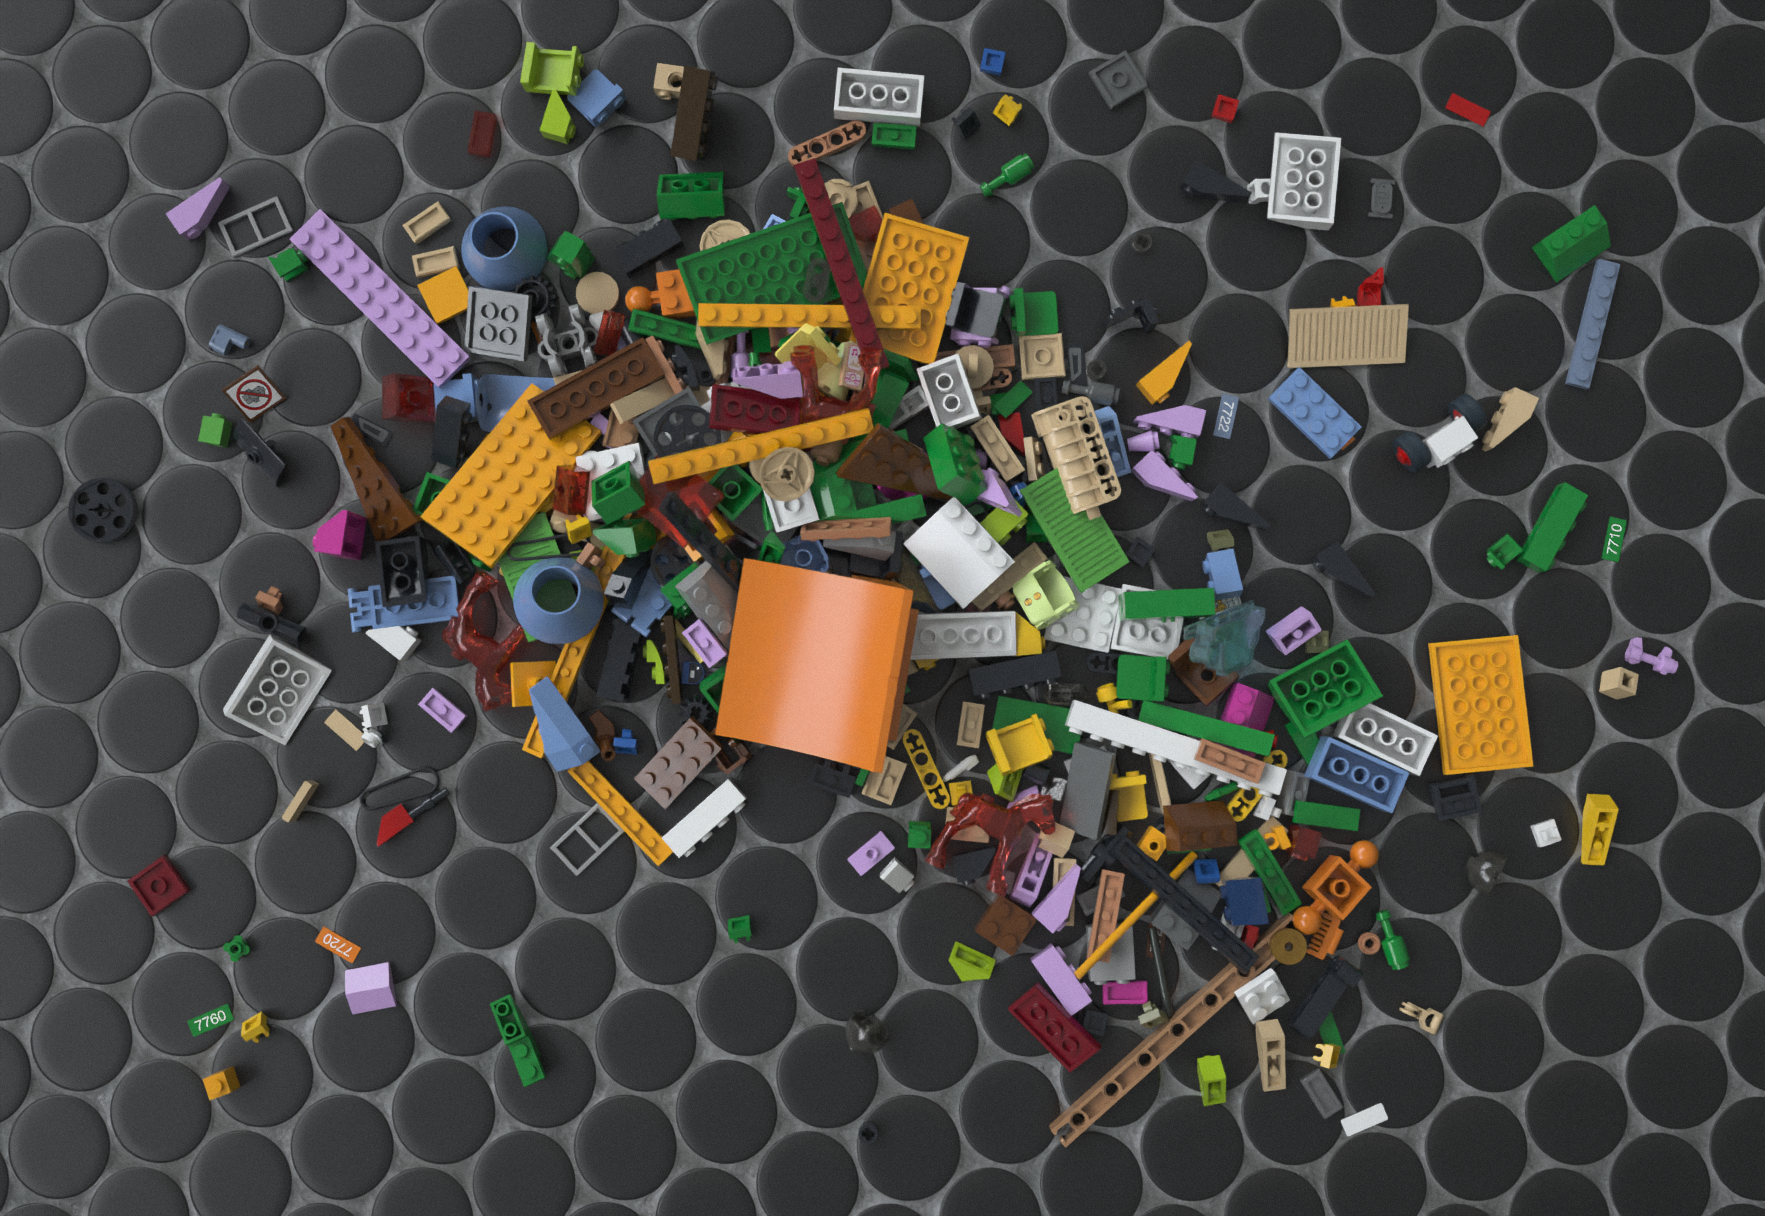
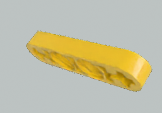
[902,729,950,809]
[1227,750,1288,821]

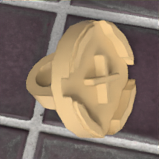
[955,345,994,390]

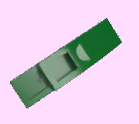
[490,994,547,1087]

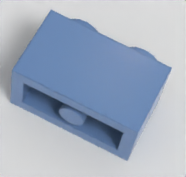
[1203,549,1243,601]

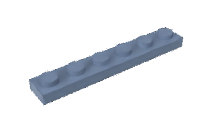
[1565,259,1620,390]

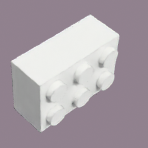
[917,354,982,429]

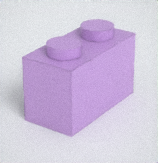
[1266,606,1322,655]

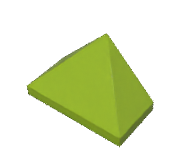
[987,764,1023,802]
[949,942,996,981]

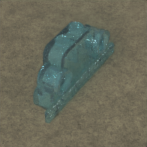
[1183,600,1265,676]

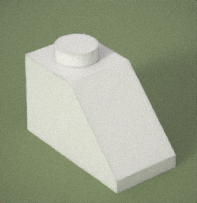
[366,626,422,661]
[880,857,914,893]

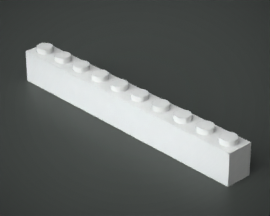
[1065,700,1287,797]

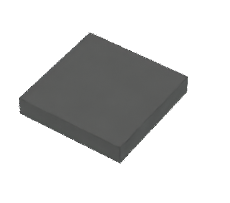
[1089,50,1148,110]

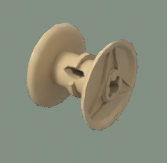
[700,220,750,251]
[749,447,814,502]

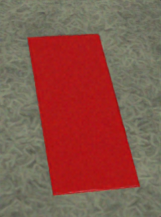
[1445,93,1491,127]

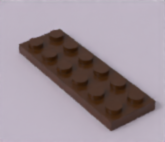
[527,337,665,440]

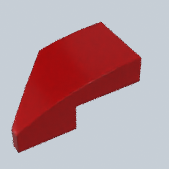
[1357,267,1384,306]
[998,412,1025,456]
[376,804,414,847]

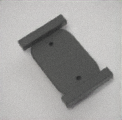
[1368,178,1395,219]

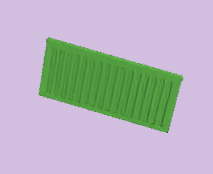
[1019,468,1129,593]
[498,512,577,643]

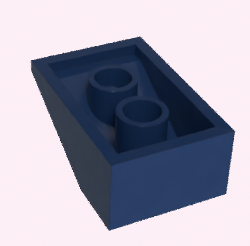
[1220,877,1269,926]

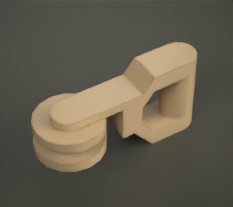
[1399,1002,1444,1035]

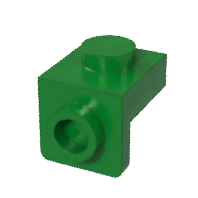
[787,187,809,220]
[1487,533,1523,570]

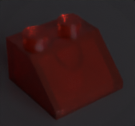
[382,373,434,422]

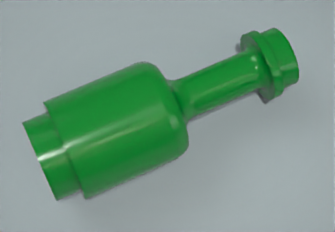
[980,153,1035,197]
[1375,910,1410,970]

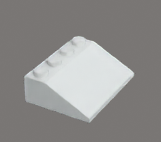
[1267,133,1341,231]
[903,497,1015,609]
[223,634,332,745]

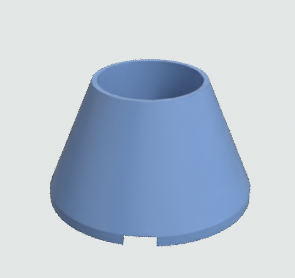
[461,206,548,291]
[513,557,604,644]

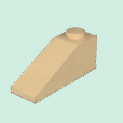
[1256,1019,1286,1092]

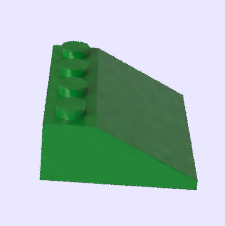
[1267,639,1383,738]

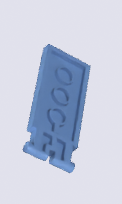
[611,538,706,638]
[348,576,462,633]

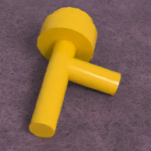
[1096,683,1133,714]

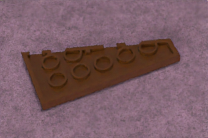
[331,417,423,541]
[836,423,962,503]

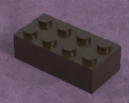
[670,66,718,161]

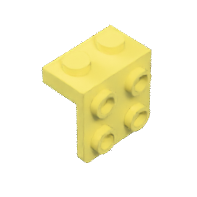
[775,323,842,384]

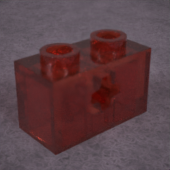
[552,465,590,515]
[1284,824,1322,861]

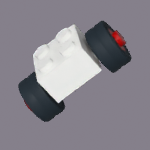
[1392,394,1487,473]

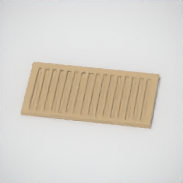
[1287,304,1409,368]

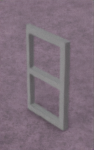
[218,196,294,258]
[550,803,624,876]

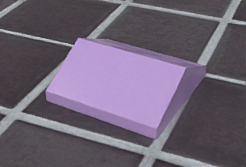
[345,962,397,1015]

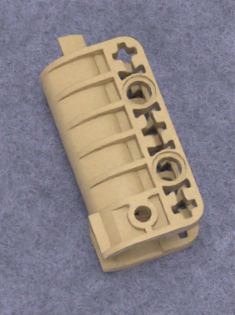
[1031,396,1121,520]

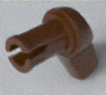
[588,709,616,761]

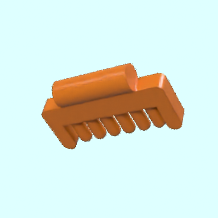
[1306,912,1344,960]

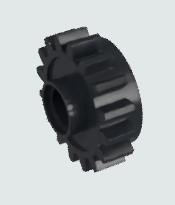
[514,276,559,324]

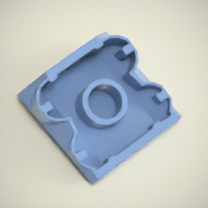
[781,534,832,572]

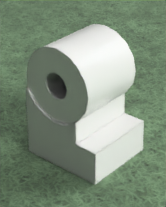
[1247,179,1271,204]

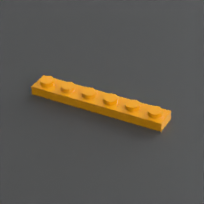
[567,760,673,866]

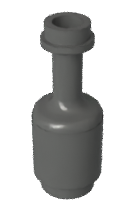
[1061,380,1120,407]

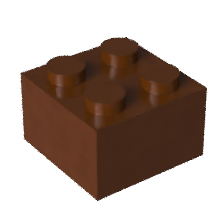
[974,892,1037,957]

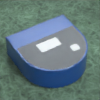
[681,662,705,684]

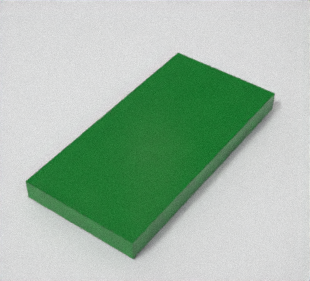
[992,696,1081,754]

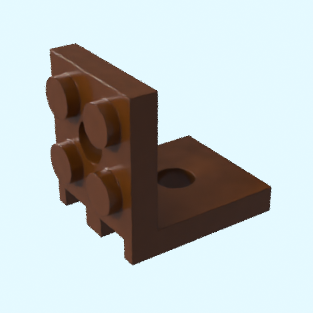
[1168,627,1239,707]

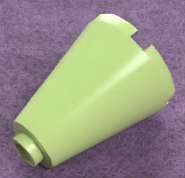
[807,341,853,405]

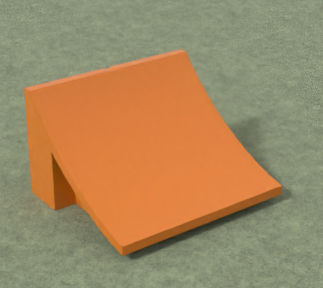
[715,558,919,773]

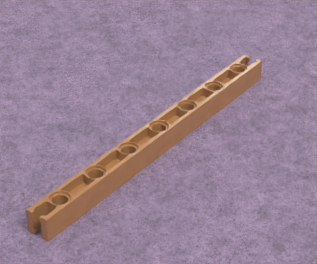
[1049,913,1303,1148]

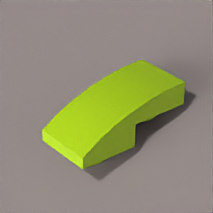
[643,640,667,684]

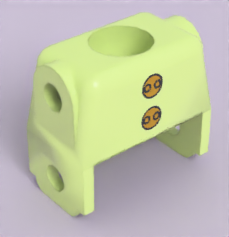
[1012,560,1080,630]

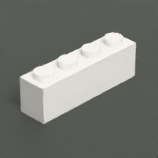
[662,778,747,858]

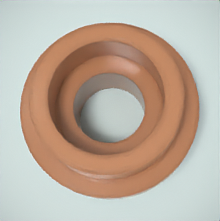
[995,591,1016,611]
[1358,932,1381,955]

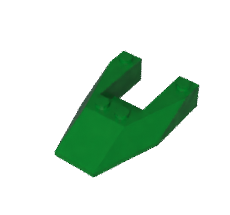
[800,429,927,527]

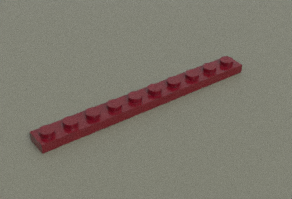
[794,158,889,375]

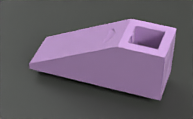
[733,361,803,399]
[1133,405,1206,439]
[1131,450,1198,501]

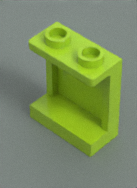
[520,42,584,96]

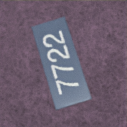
[1213,394,1239,439]

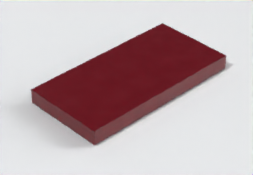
[709,384,801,435]
[1008,982,1101,1073]

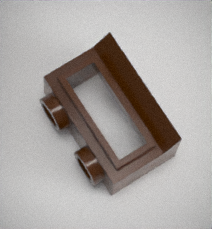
[710,728,753,775]

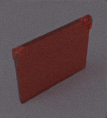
[637,455,724,548]

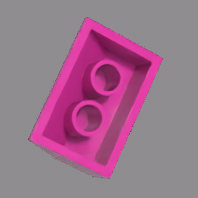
[313,510,367,561]
[1213,683,1275,758]

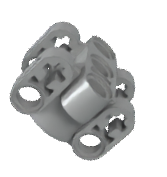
[535,304,602,378]

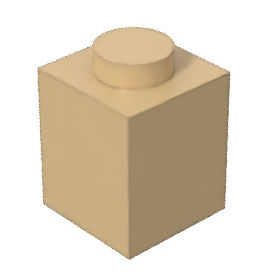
[1599,667,1639,699]
[1038,821,1075,858]

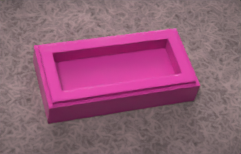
[1102,980,1148,1004]

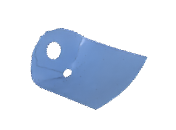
[476,374,555,432]

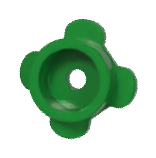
[223,935,250,962]

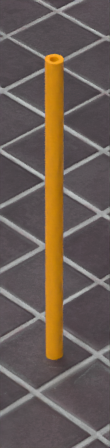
[1074,851,1198,979]

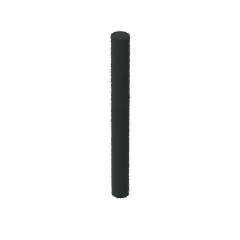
[1148,927,1174,1017]

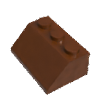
[1163,800,1238,851]

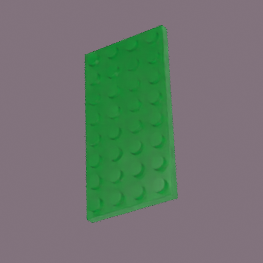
[676,202,867,345]

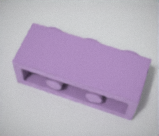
[1030,943,1092,1016]

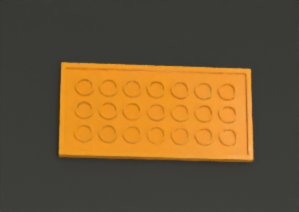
[420,383,602,569]

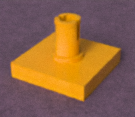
[510,661,556,707]

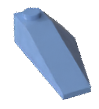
[529,677,600,772]

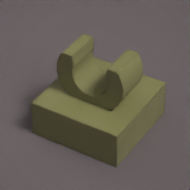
[1207,529,1234,552]
[1305,631,1329,653]
[1138,1001,1169,1029]

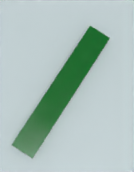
[1138,700,1275,756]

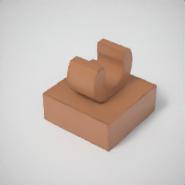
[576,542,607,569]
[255,586,283,615]

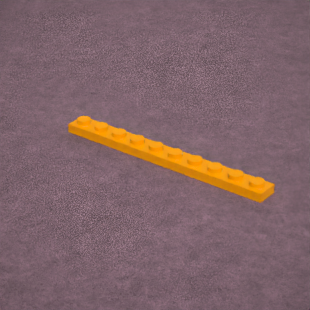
[698,303,921,329]
[648,408,873,484]
[522,545,626,758]

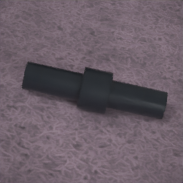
[408,787,450,819]

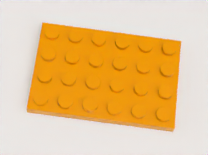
[849,213,969,364]
[1428,635,1533,775]

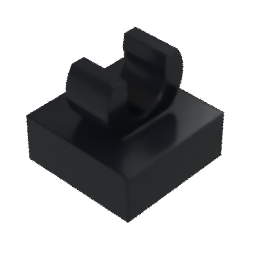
[952,107,981,139]

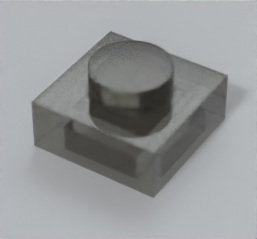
[1040,775,1067,803]

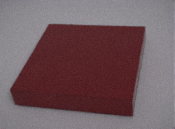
[127,855,191,917]

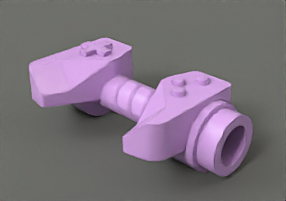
[1625,637,1678,675]

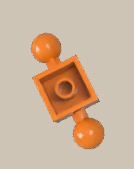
[625,269,696,320]
[1293,840,1379,935]

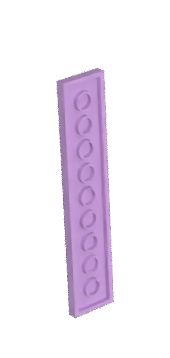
[290,209,471,389]

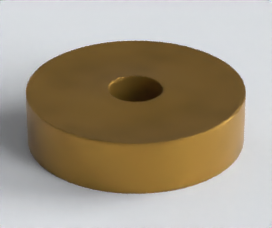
[1269,928,1307,965]

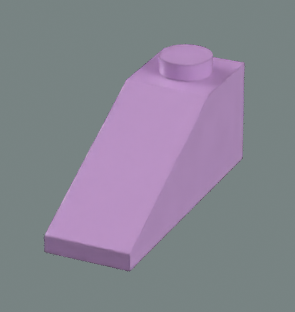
[166,177,230,240]
[976,468,1022,517]
[1009,833,1052,908]
[1031,863,1081,933]

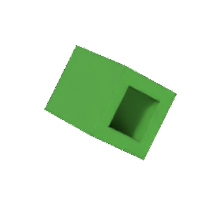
[198,413,232,448]

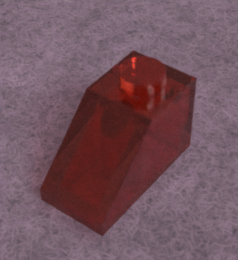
[848,205,883,243]

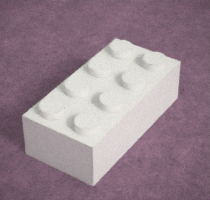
[834,68,924,127]
[1332,704,1438,776]

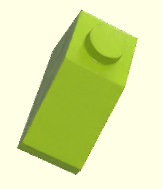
[540,90,576,144]
[1197,1055,1226,1106]

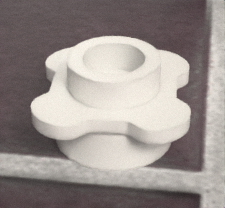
[361,728,383,748]

